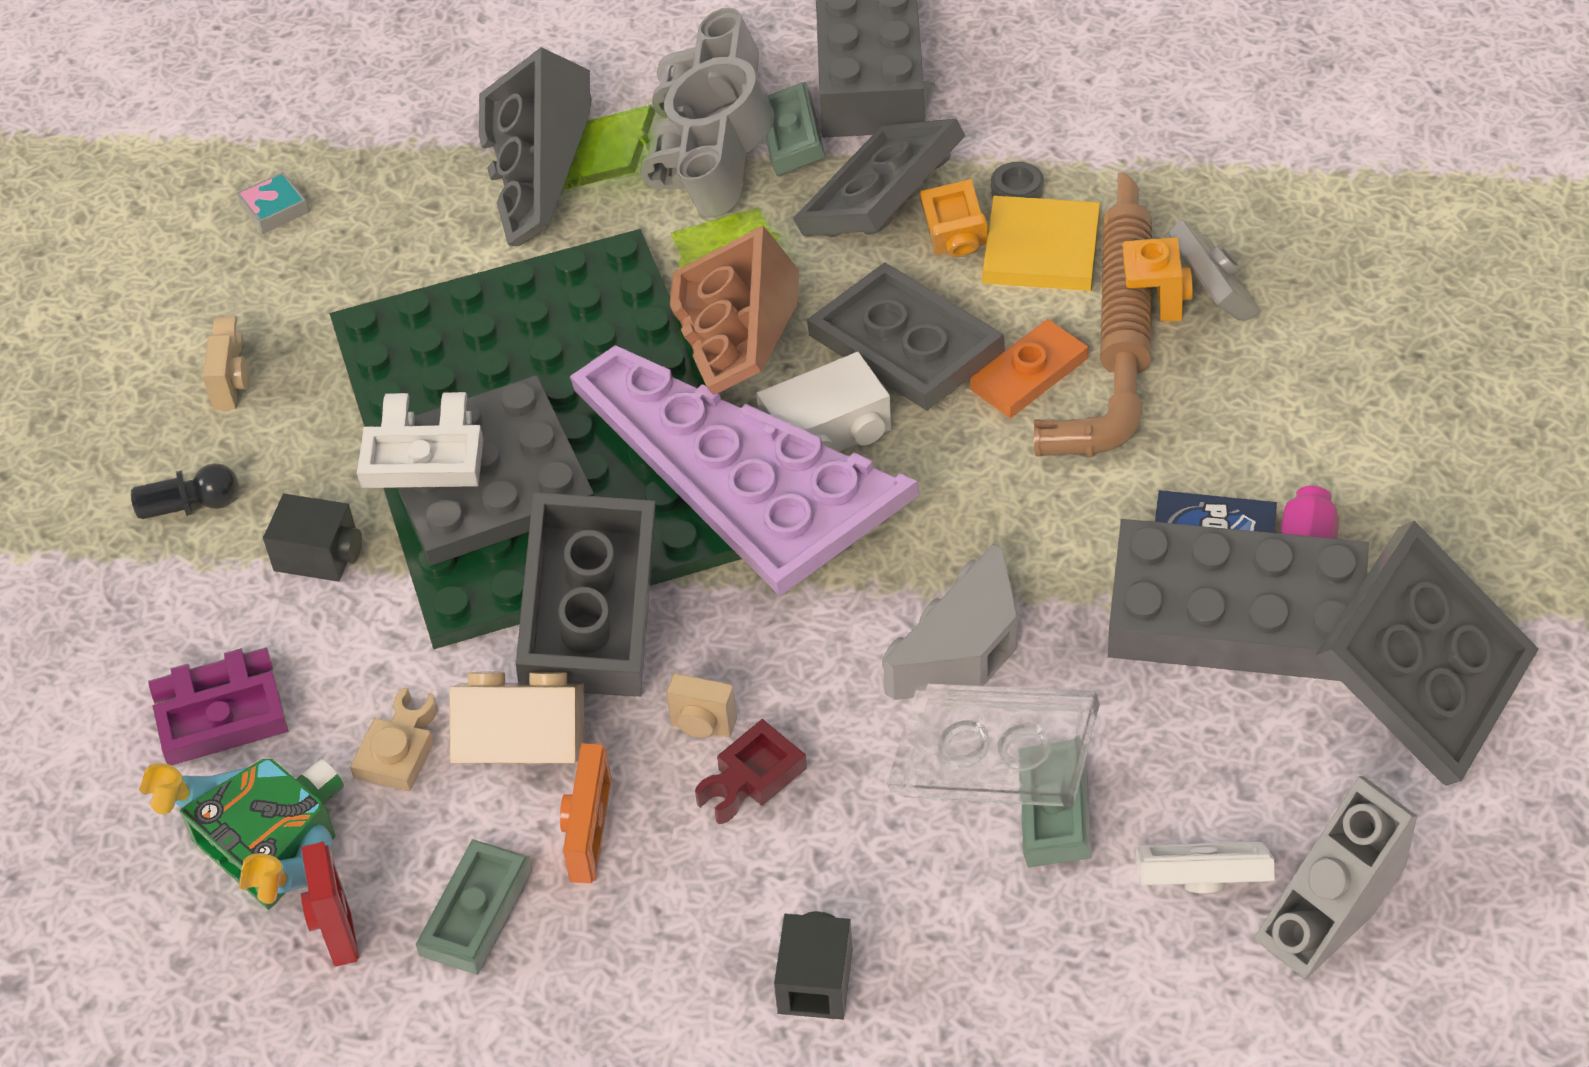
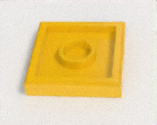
[982,196,1100,291]

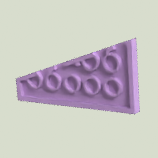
[570,345,920,596]

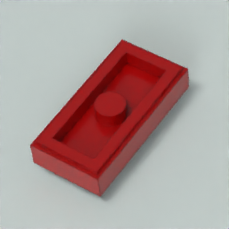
[301,841,360,967]

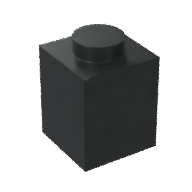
[263,493,362,582]
[774,911,853,1020]

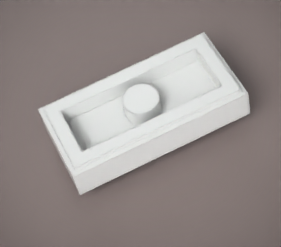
[1135,841,1275,893]

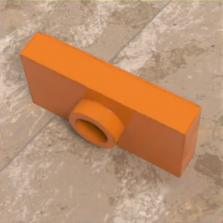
[970,319,1088,419]
[560,743,612,883]

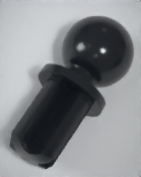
[131,463,239,519]

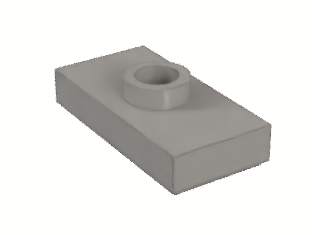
[1168,219,1261,321]

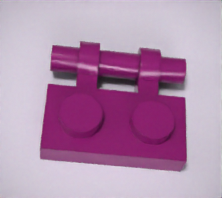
[148,647,289,766]

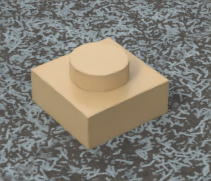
[666,673,737,738]

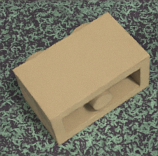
[450,671,584,763]

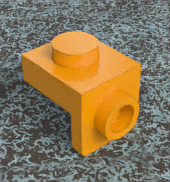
[919,179,987,257]
[1122,237,1193,321]

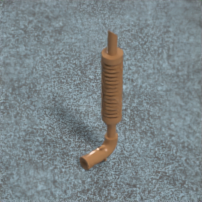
[1034,172,1152,457]

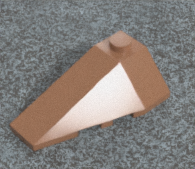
[670,225,799,395]

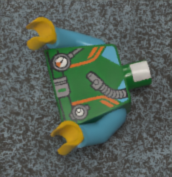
[139,759,344,910]

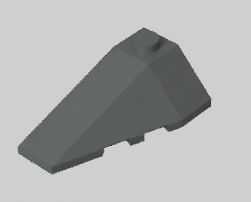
[479,47,592,246]

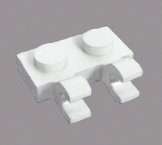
[357,392,484,488]

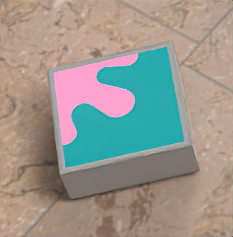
[237,172,309,234]

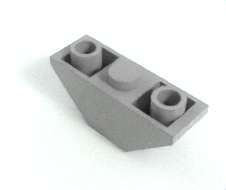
[882,543,1017,700]
[1253,776,1417,980]

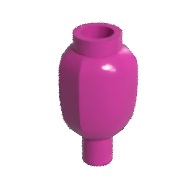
[1281,486,1339,539]

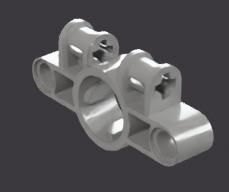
[640,8,774,217]

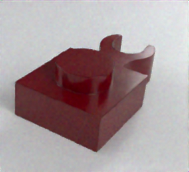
[695,719,807,824]

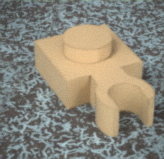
[202,316,248,411]
[350,687,437,792]

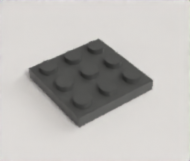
[397,375,594,566]
[1316,521,1539,786]

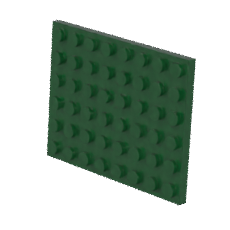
[329,229,742,650]

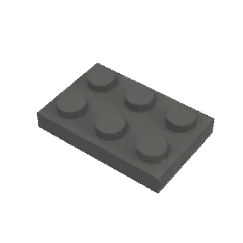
[793,118,965,237]
[807,262,1005,411]

